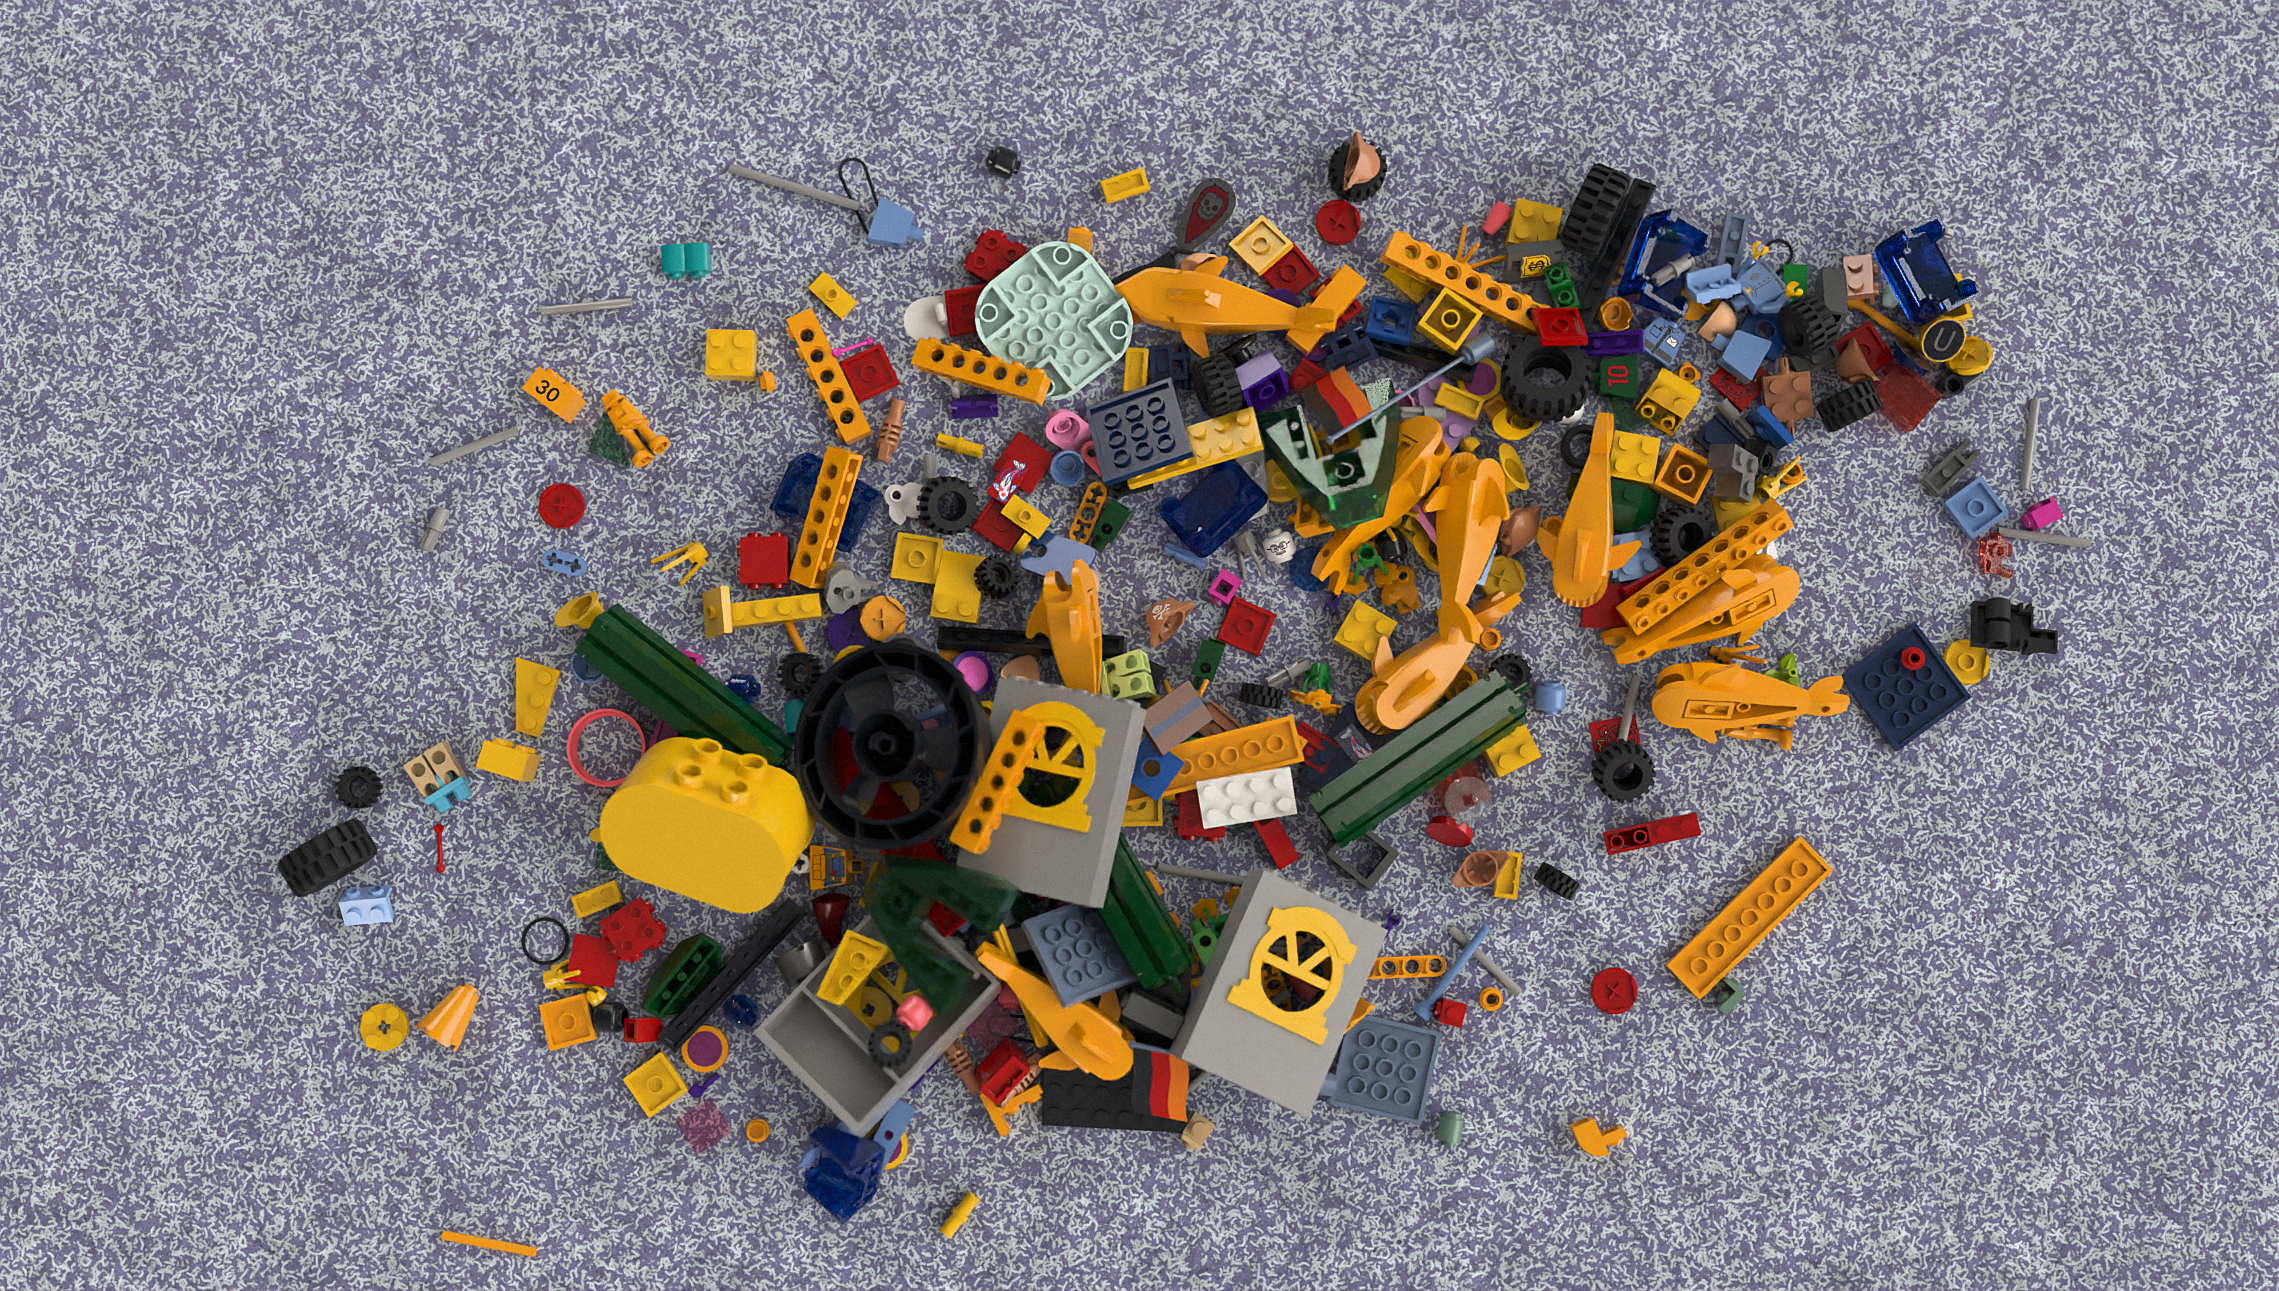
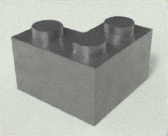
[1706,444,1759,503]

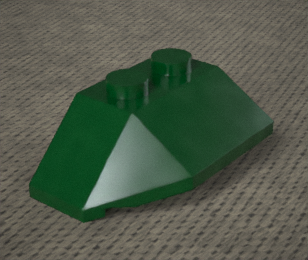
[1566,473,1661,533]
[641,932,721,1019]

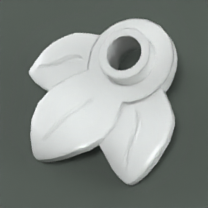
[884,482,923,525]

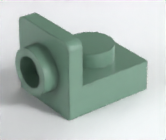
[1714,977,1746,1015]

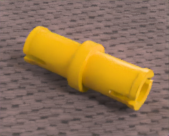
[936,432,984,459]
[940,1191,980,1239]

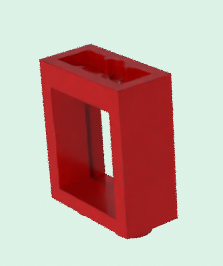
[974,1036,1030,1105]

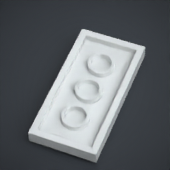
[1196,766,1297,829]

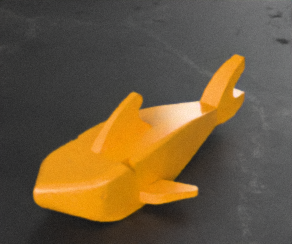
[1114,256,1337,359]

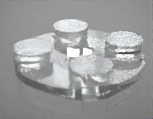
[1444,777,1492,824]

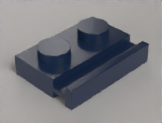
[1692,414,1747,454]

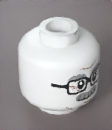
[1262,528,1296,564]

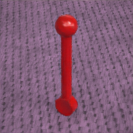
[434,824,445,873]

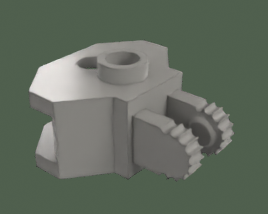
[823,561,878,614]

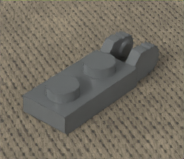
[1920,439,1981,498]

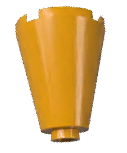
[415,983,479,1052]

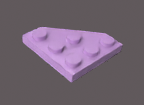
[1417,371,1486,453]

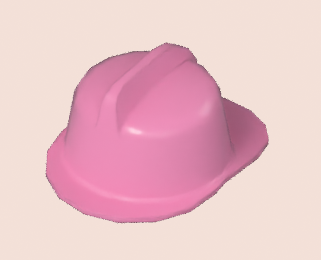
[1045,409,1093,452]

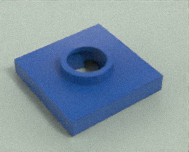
[1364,295,1417,346]
[1739,310,1785,363]
[1744,405,1794,450]
[1131,737,1185,801]

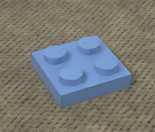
[1941,476,2009,541]

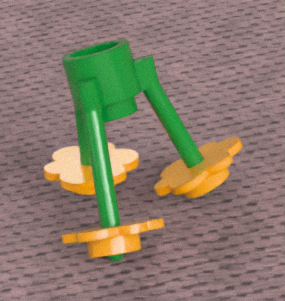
[1343,541,1399,596]
[1288,663,1343,716]
[1192,887,1240,939]

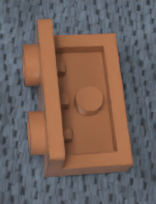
[1843,254,1880,305]

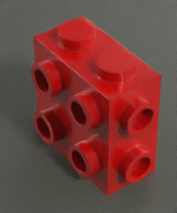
[964,228,1028,284]
[736,532,791,590]
[1173,788,1225,842]
[598,897,668,964]

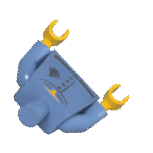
[1729,241,1803,315]

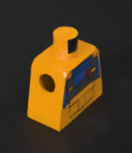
[810,845,865,890]

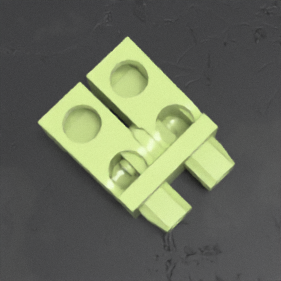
[1100,649,1156,702]

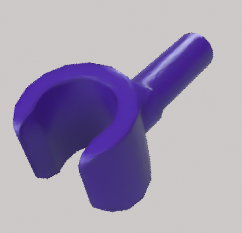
[1324,589,1344,616]
[1384,909,1403,941]
[688,1072,720,1098]

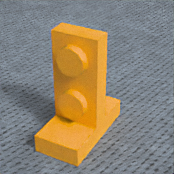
[979,1082,1043,1137]

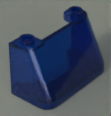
[1617,209,1713,318]
[1874,214,1983,327]
[769,452,884,553]
[1155,458,1268,558]
[803,1126,886,1225]

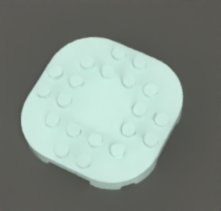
[975,241,1133,401]

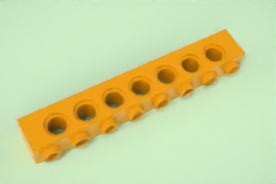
[1379,231,1552,337]
[1616,498,1794,636]

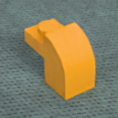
[1568,1116,1627,1156]

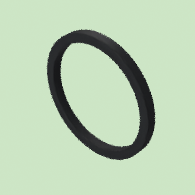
[521,917,569,965]

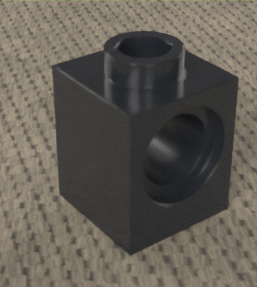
[1744,439,1779,477]

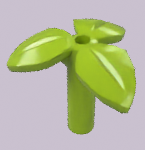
[1763,653,1801,688]

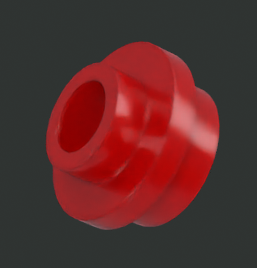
[1901,647,1925,670]

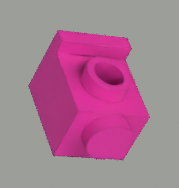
[2021,496,2064,531]
[1208,569,1243,607]

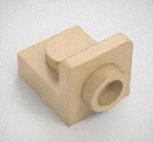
[1180,1111,1215,1151]

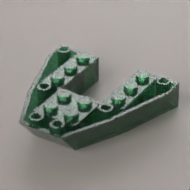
[1257,377,1400,531]
[861,854,1021,1017]

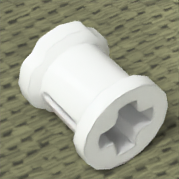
[791,852,810,874]

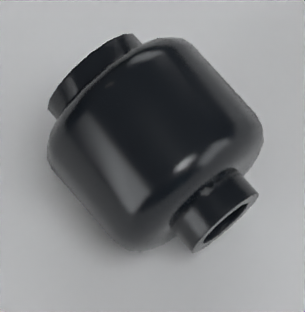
[986,146,1021,179]
[1374,528,1408,563]
[592,1001,629,1033]

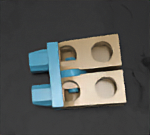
[403,742,472,813]

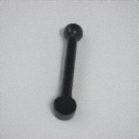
[1170,246,1217,256]

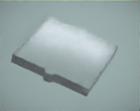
[1010,401,1062,444]
[1903,549,1959,604]
[1566,642,1622,698]

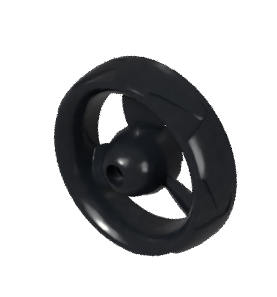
[794,642,992,850]

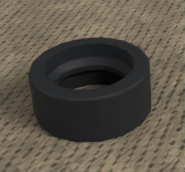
[1560,424,1594,470]

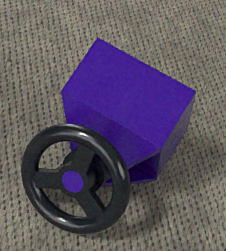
[1219,334,1291,415]

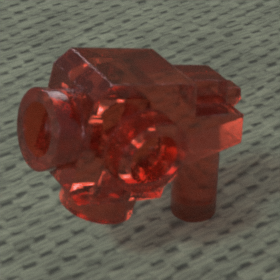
[1979,533,2013,579]

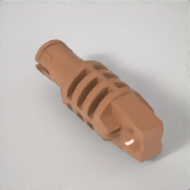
[876,398,906,463]
[943,1041,980,1096]
[993,1052,1043,1109]

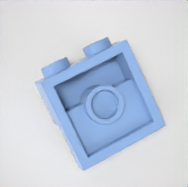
[1610,530,1661,583]

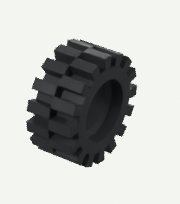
[974,554,1020,600]
[778,652,824,695]
[1488,654,1532,689]
[1239,682,1283,709]
[335,766,383,809]
[1533,862,1580,900]
[868,1021,912,1069]

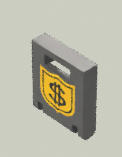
[1503,239,1563,284]

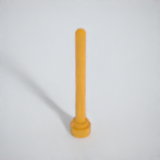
[1847,299,1936,363]

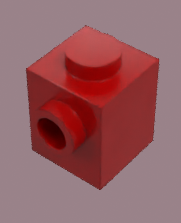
[1433,997,1467,1028]
[624,1016,663,1043]

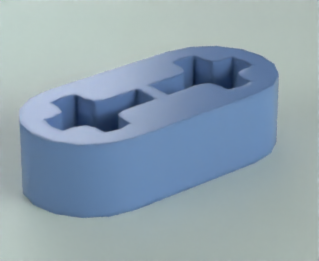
[542,549,587,577]

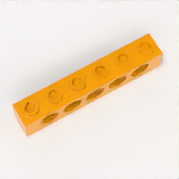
[786,308,873,446]
[911,337,1051,406]
[789,446,863,589]
[949,709,1046,854]

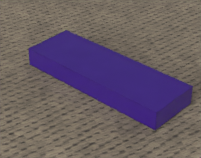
[1580,329,1645,358]

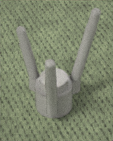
[1234,531,1280,581]

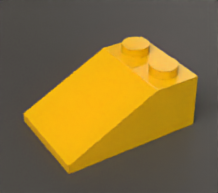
[930,550,986,625]

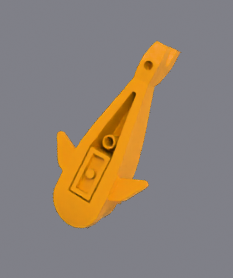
[1535,412,1642,608]
[1311,416,1451,596]
[1423,452,1510,645]
[1600,554,1800,664]
[1026,559,1102,759]
[1355,590,1522,735]
[1651,659,1850,743]
[974,941,1136,1080]

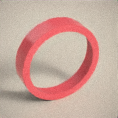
[567,708,649,787]

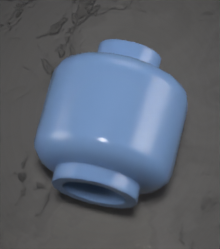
[1535,680,1566,715]

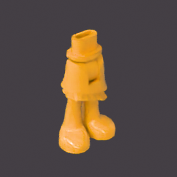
[601,389,670,468]
[1714,716,1795,751]

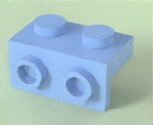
[1685,263,1741,304]
[338,885,394,926]

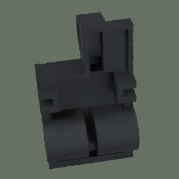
[1970,597,2058,656]

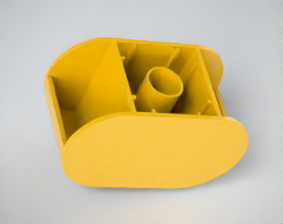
[600,737,816,913]

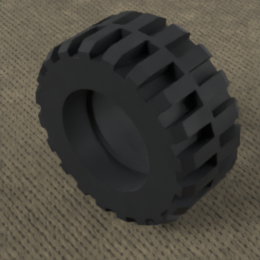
[1560,163,1631,258]
[1500,333,1592,424]
[278,818,378,898]

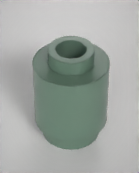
[1437,1110,1464,1147]

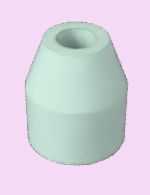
[1882,284,1905,309]

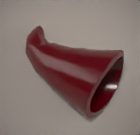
[812,893,852,949]

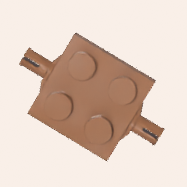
[1761,357,1814,436]

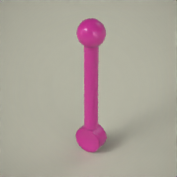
[831,337,874,358]

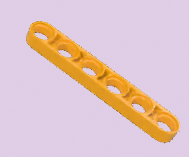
[1308,955,1446,981]

